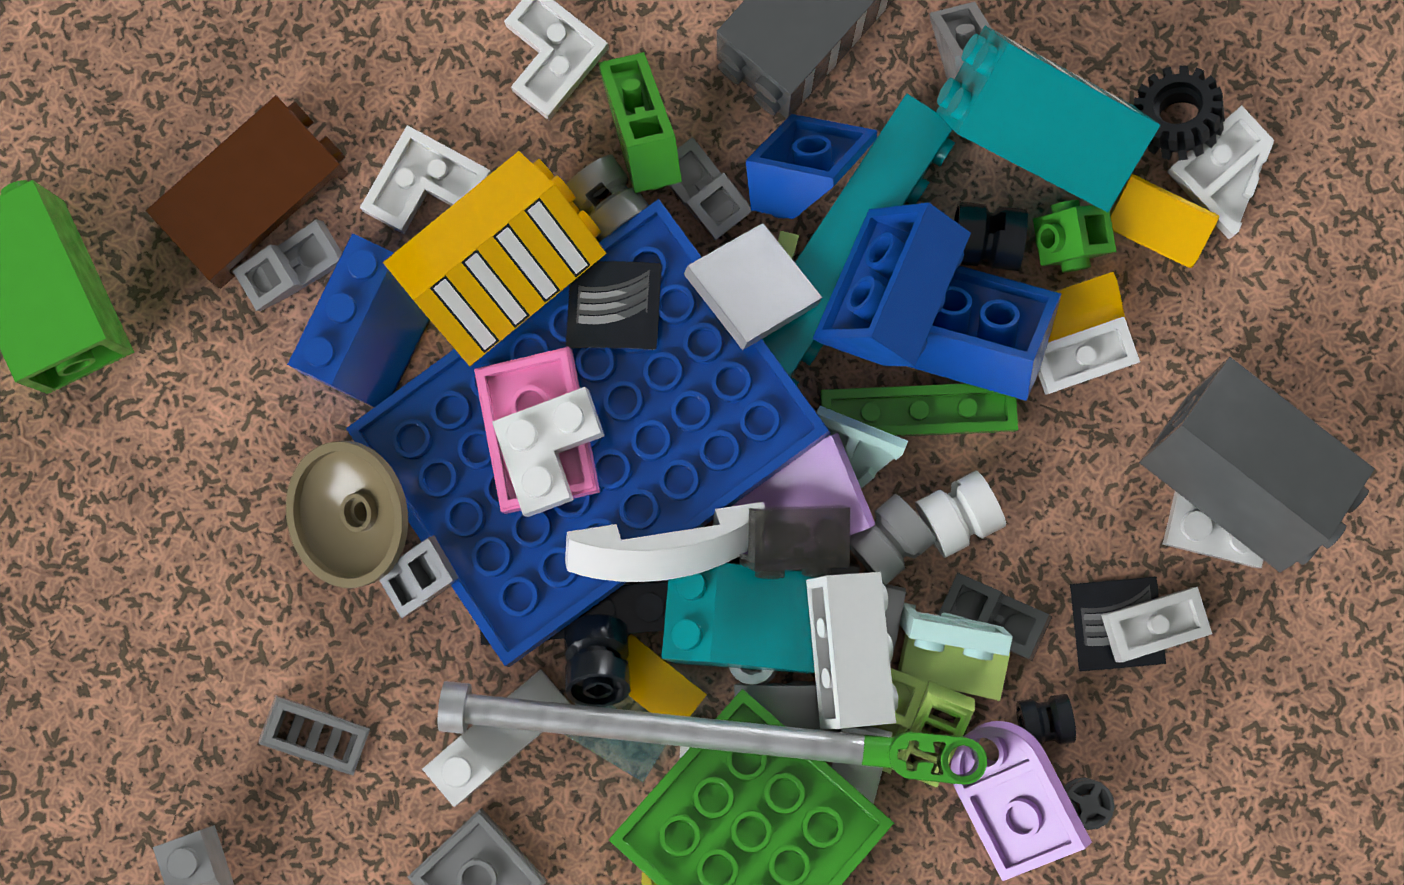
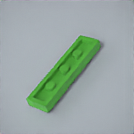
[820,384,1018,437]

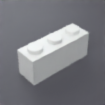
[806,572,898,729]

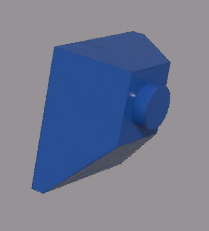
[746,114,877,219]

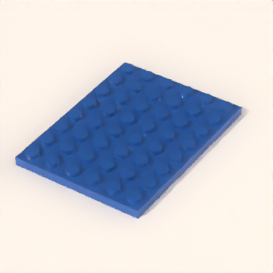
[346,199,831,667]

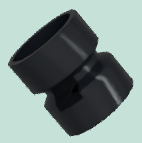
[954,201,1028,271]
[564,614,631,707]

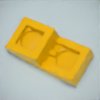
[626,634,707,716]

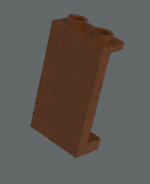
[145,95,348,289]

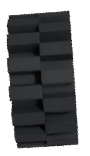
[1134,65,1225,161]

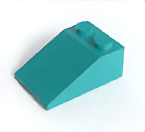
[661,563,827,673]

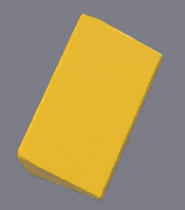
[1110,174,1219,268]
[1048,272,1126,342]

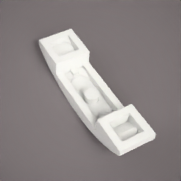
[565,502,766,582]

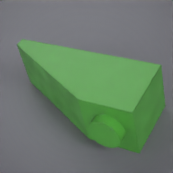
[598,52,682,193]

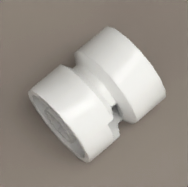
[915,470,1006,558]

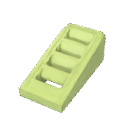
[892,681,975,787]

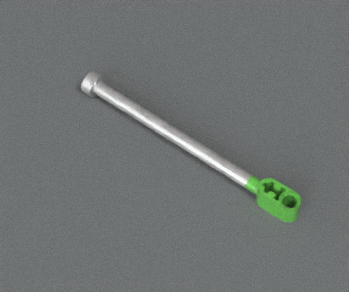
[438,681,987,785]

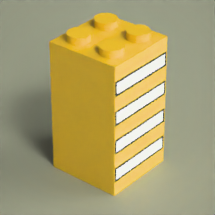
[383,151,607,366]

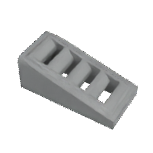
[258,695,370,776]

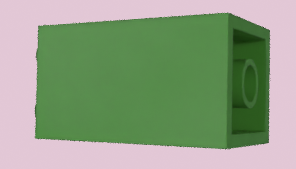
[0,180,135,394]

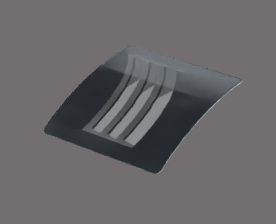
[566,261,662,350]
[1070,577,1166,672]

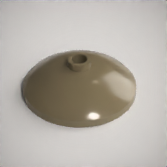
[286,441,408,588]

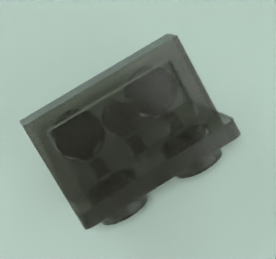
[739,505,850,579]

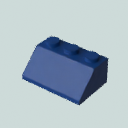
[812,203,971,366]
[287,233,430,407]
[907,266,1061,401]

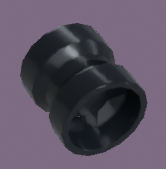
[1016,694,1076,746]

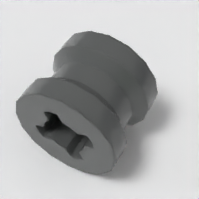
[1064,777,1115,830]

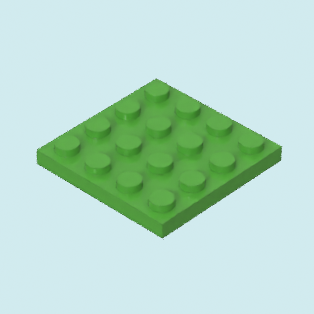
[609,689,894,885]

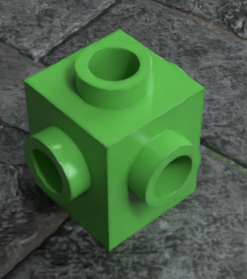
[1033,200,1117,273]

